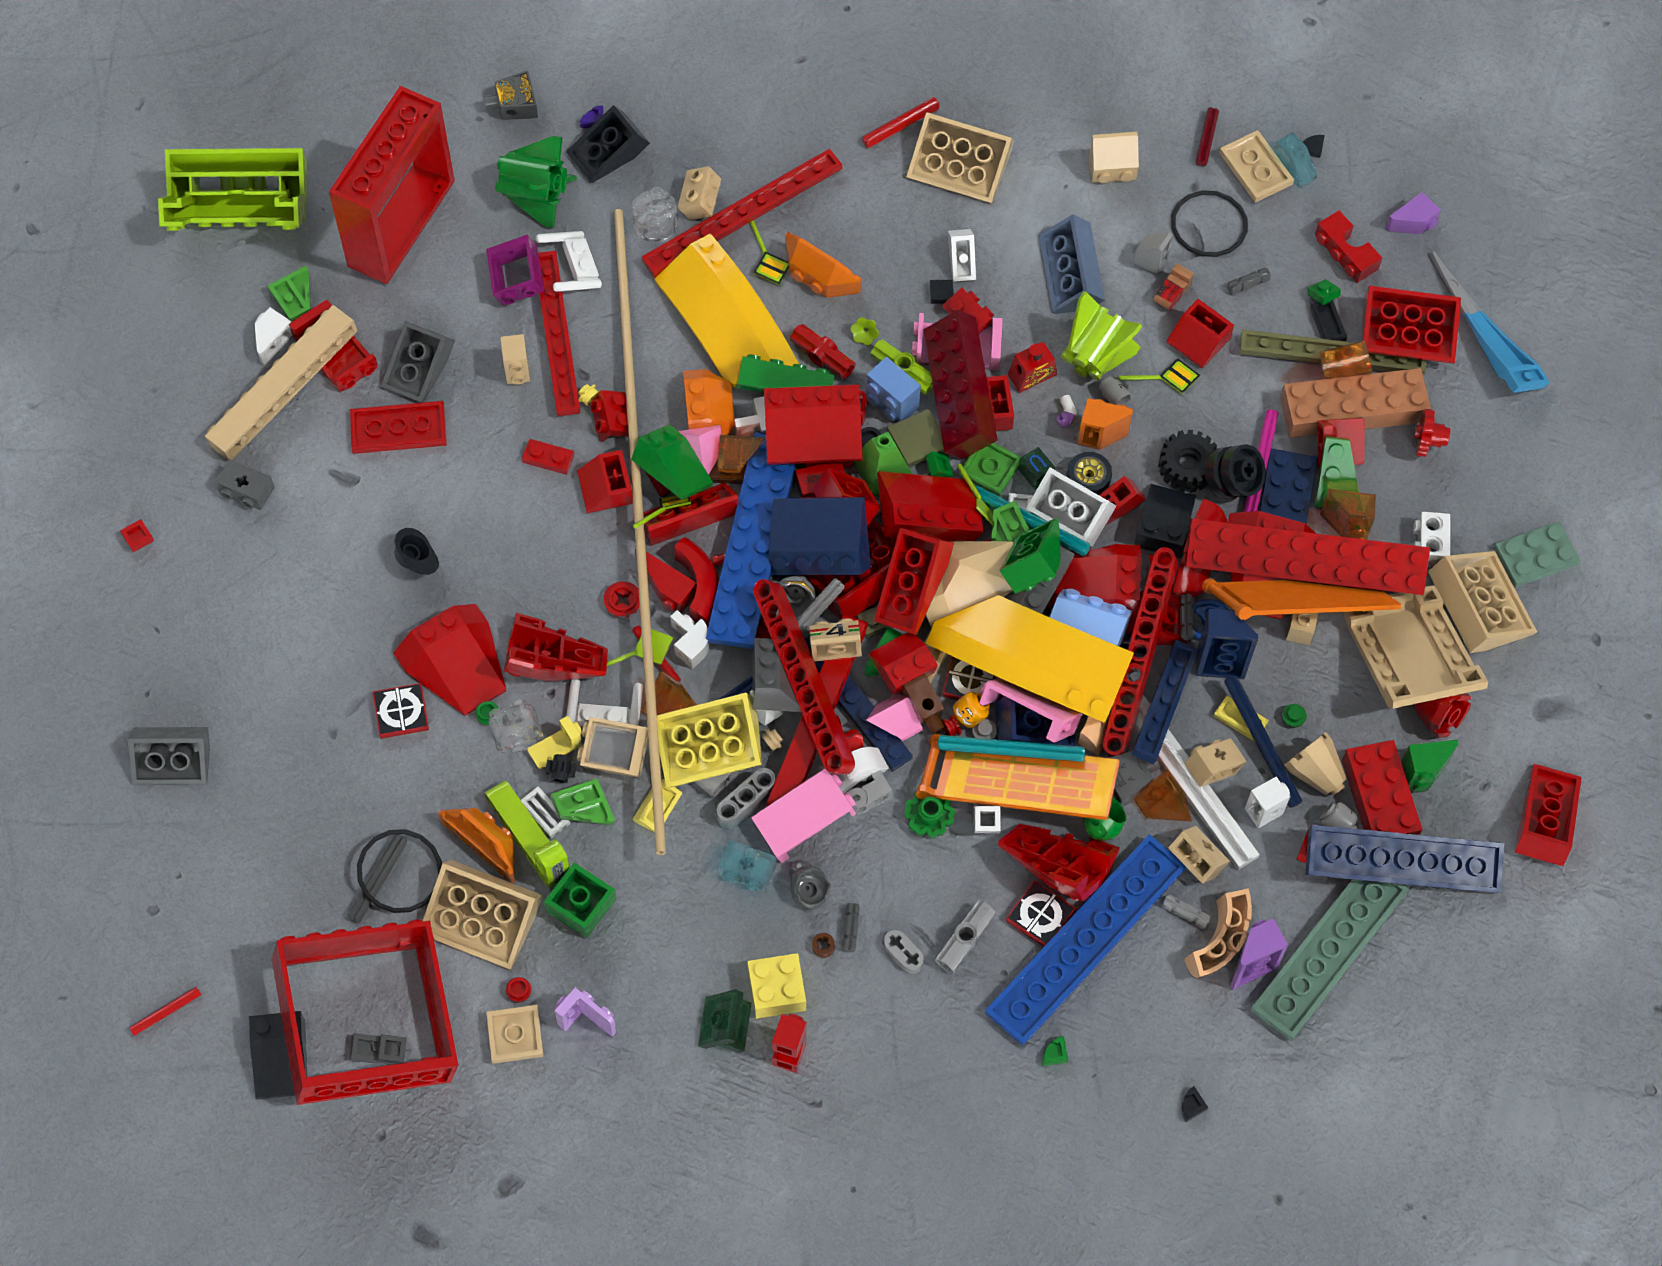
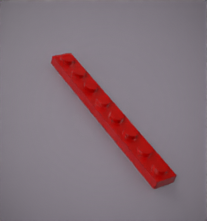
[538,250,580,416]

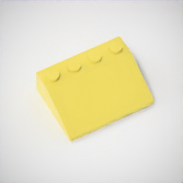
[657,693,762,788]

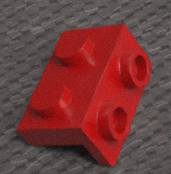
[942,287,995,334]
[590,390,629,442]

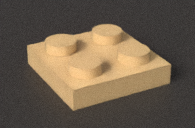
[486,1005,544,1064]

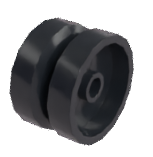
[1205,444,1266,499]

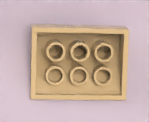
[906,112,1014,203]
[1428,551,1537,653]
[423,860,543,970]

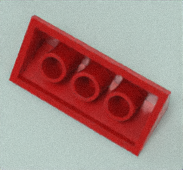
[643,482,739,546]

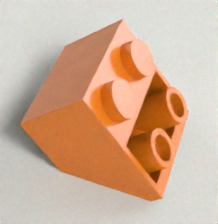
[1077,398,1133,450]

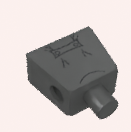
[1110,751,1160,807]

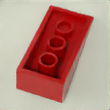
[874,528,954,635]
[1515,764,1582,866]

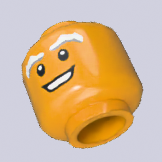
[953,692,990,728]

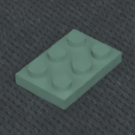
[1494,521,1581,588]

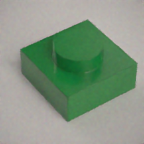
[1308,279,1341,305]
[926,451,953,478]

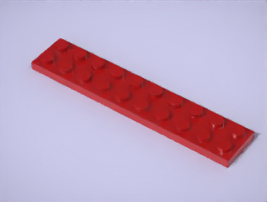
[1185,518,1430,595]

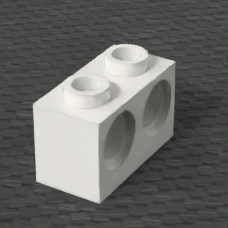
[1413,512,1450,566]

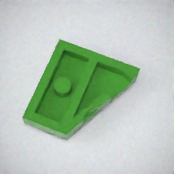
[268,266,311,322]
[992,500,1029,543]
[550,778,615,825]

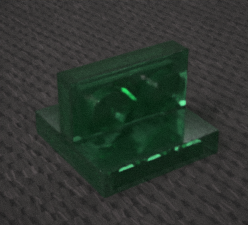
[698,989,752,1053]

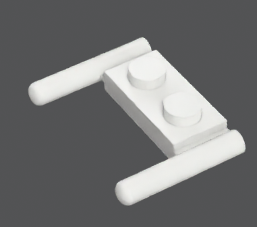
[536,231,602,292]
[566,679,643,734]

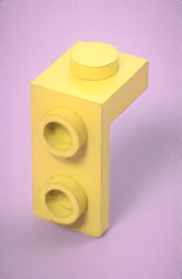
[528,716,582,769]

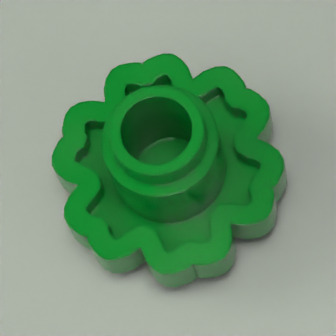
[904,792,955,839]

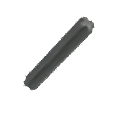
[348,834,407,923]

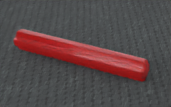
[862,97,940,148]

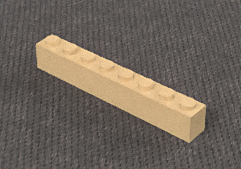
[205,305,358,460]

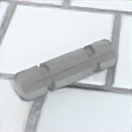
[1162,894,1210,929]

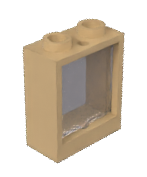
[577,717,648,778]

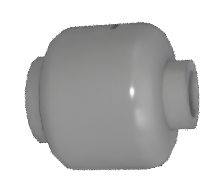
[1320,802,1358,829]

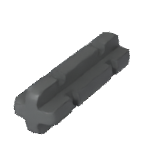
[1227,268,1271,295]
[1179,594,1195,640]
[842,903,860,952]

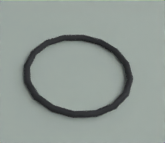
[1171,190,1248,257]
[357,829,442,913]

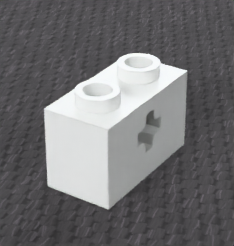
[1245,777,1290,829]

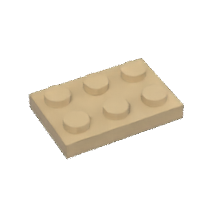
[1219,130,1294,203]

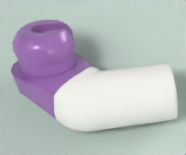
[1056,395,1077,427]

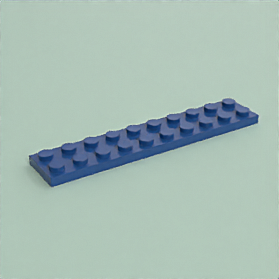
[706,432,797,649]
[985,834,1187,1046]

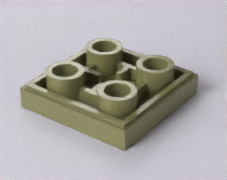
[887,409,944,467]

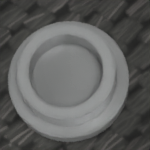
[972,719,997,739]

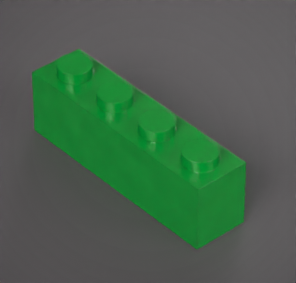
[735,354,834,394]

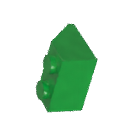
[1401,740,1459,792]

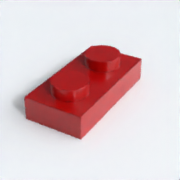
[522,438,575,475]

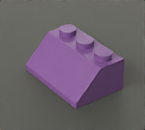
[1230,919,1288,990]

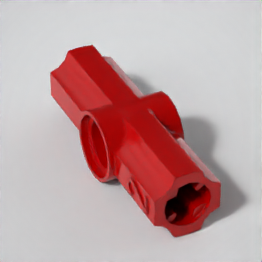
[790,324,856,380]

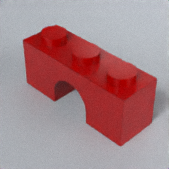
[1315,210,1382,283]
[772,1014,807,1073]

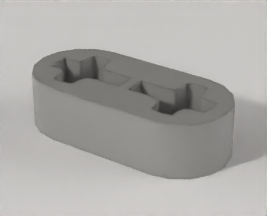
[884,930,924,974]

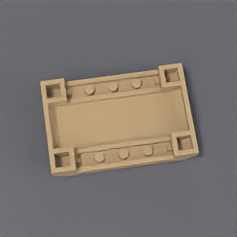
[1343,585,1488,708]

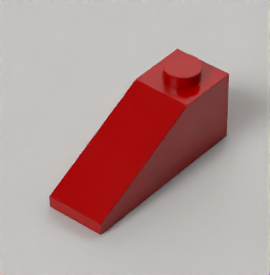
[1099,475,1146,525]
[635,549,697,613]

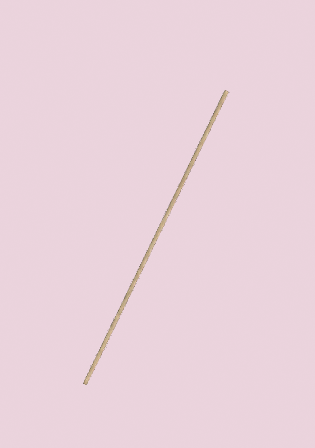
[614,209,666,855]

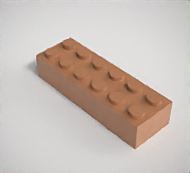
[1280,368,1431,438]

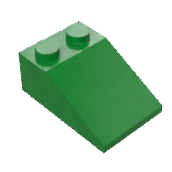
[631,425,713,500]
[999,518,1061,594]

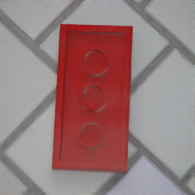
[350,401,447,454]

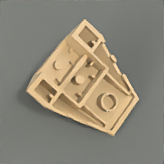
[926,541,1013,629]

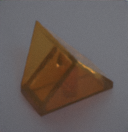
[717,435,765,473]
[640,671,697,716]
[1133,769,1192,822]

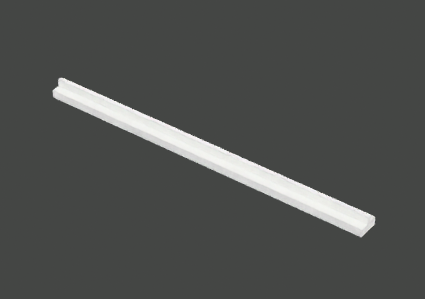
[1050,610,1260,870]

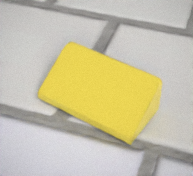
[632,778,682,832]

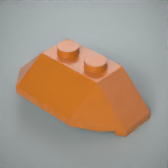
[785,232,862,298]
[683,369,735,441]
[438,808,515,883]

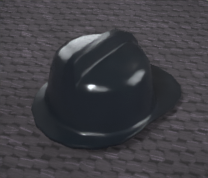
[394,528,439,575]

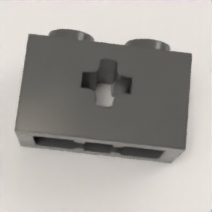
[215,459,275,510]

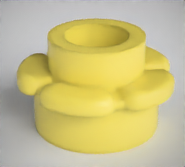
[578,384,599,405]

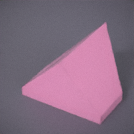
[678,425,723,475]
[866,694,923,741]

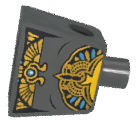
[484,71,538,120]

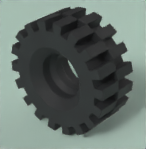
[1158,430,1217,493]

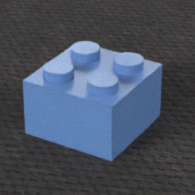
[866,357,921,423]

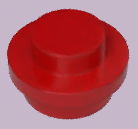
[506,977,532,1003]

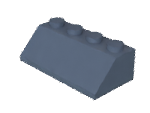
[1039,214,1105,314]

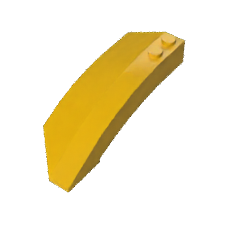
[654,233,799,388]
[925,595,1134,723]

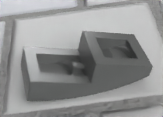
[349,1033,407,1064]

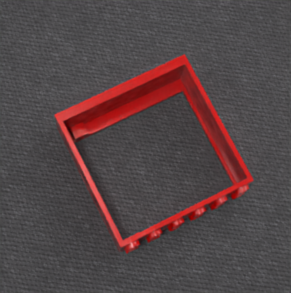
[329,86,455,284]
[271,919,459,1105]

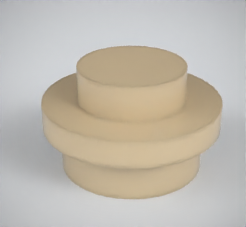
[762,728,783,751]

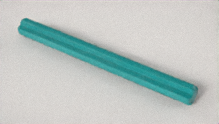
[971,486,1090,556]
[938,735,1085,762]

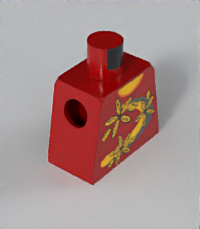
[1008,342,1057,393]

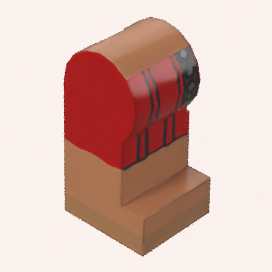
[1154,263,1194,310]

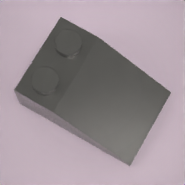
[381,321,455,403]

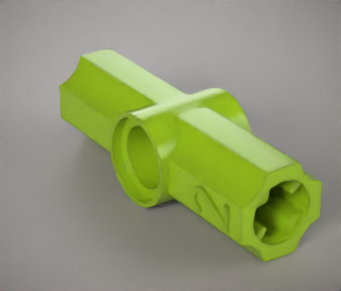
[870,339,933,395]

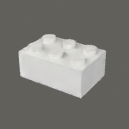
[1026,468,1116,547]

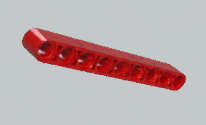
[1103,547,1178,757]
[753,579,855,775]
[766,615,868,807]

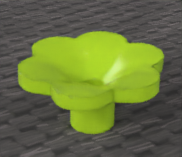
[850,317,879,345]

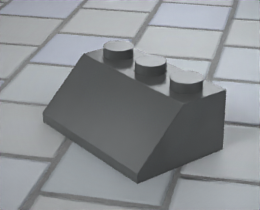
[1004,546,1075,614]
[752,638,802,712]
[128,727,210,784]

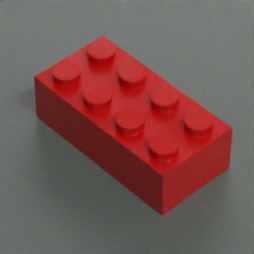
[1342,740,1423,835]

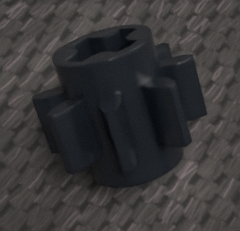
[545,754,576,783]

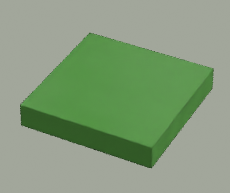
[959,443,1023,497]

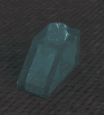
[1273,132,1317,188]

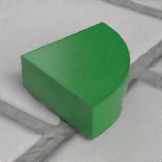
[1042,1036,1068,1066]

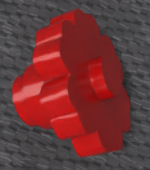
[1414,409,1451,457]

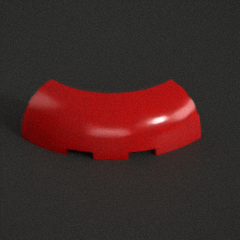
[1173,499,1227,597]
[674,537,720,628]

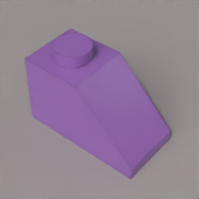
[1385,192,1441,234]

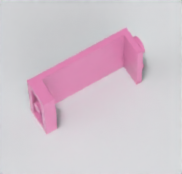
[912,313,1003,370]
[979,678,1083,743]
[751,769,856,863]

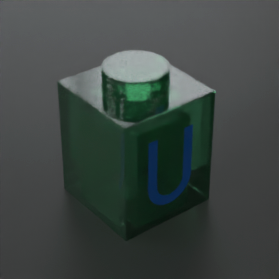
[1018,447,1055,490]

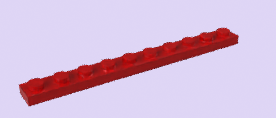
[642,148,842,278]

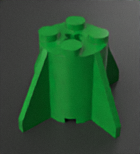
[495,136,577,228]

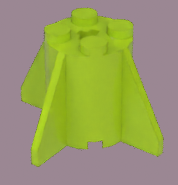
[1060,291,1142,380]

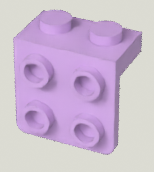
[555,988,616,1037]

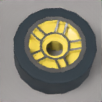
[1066,452,1112,495]

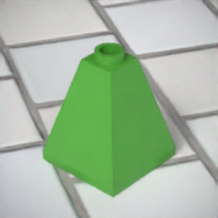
[853,432,912,496]

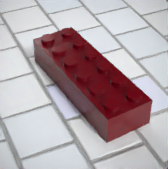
[923,310,998,459]

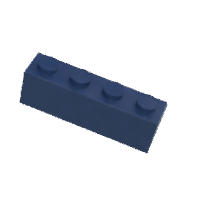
[1196,607,1258,679]

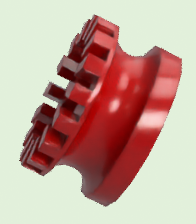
[941,715,962,736]

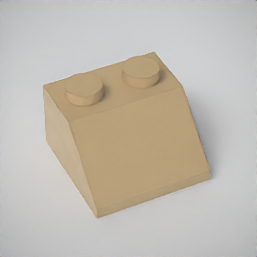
[1088,132,1139,183]

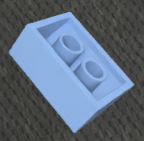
[1050,589,1132,646]

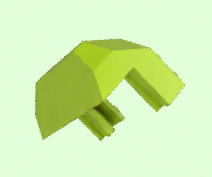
[158,148,308,231]

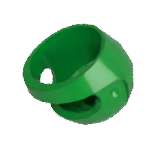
[1083,797,1127,841]

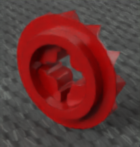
[604,581,640,618]

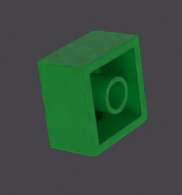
[544,863,616,938]

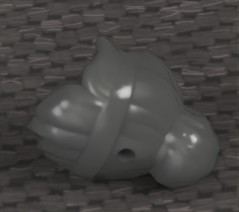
[789,860,831,910]

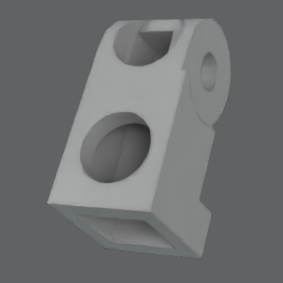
[848,770,892,815]

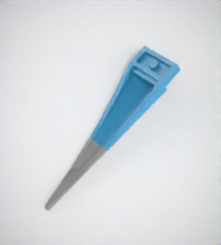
[1430,251,1550,393]

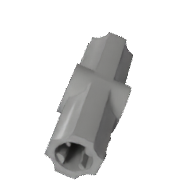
[935,900,996,973]

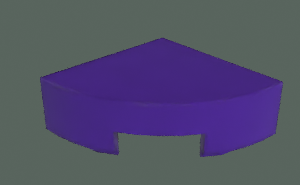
[580,105,604,128]

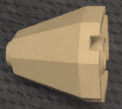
[1284,732,1346,795]

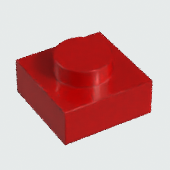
[120,519,154,552]

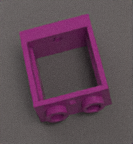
[486,234,544,306]

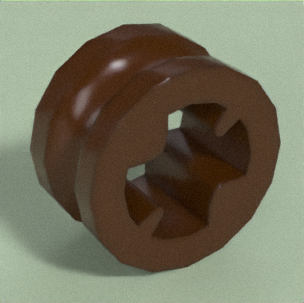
[812,933,835,958]

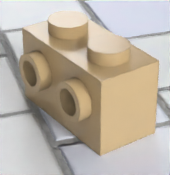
[678,166,721,220]

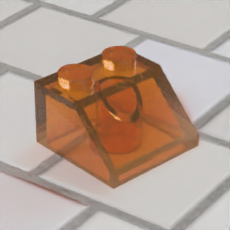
[1319,340,1373,379]
[1320,489,1376,540]

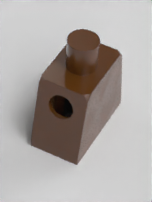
[900,673,945,735]

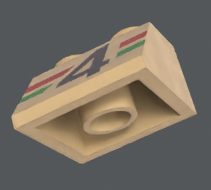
[809,619,862,661]

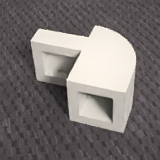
[735,397,766,438]
[670,610,709,670]
[829,747,889,794]
[973,803,1001,833]

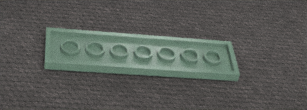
[1250,880,1409,1042]

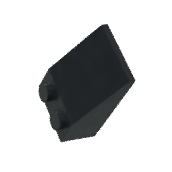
[566,105,650,183]
[1134,484,1197,558]
[249,1011,307,1100]

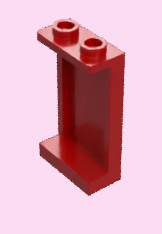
[289,300,378,393]

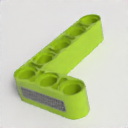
[484,780,569,889]

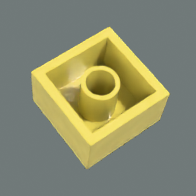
[748,953,806,1019]

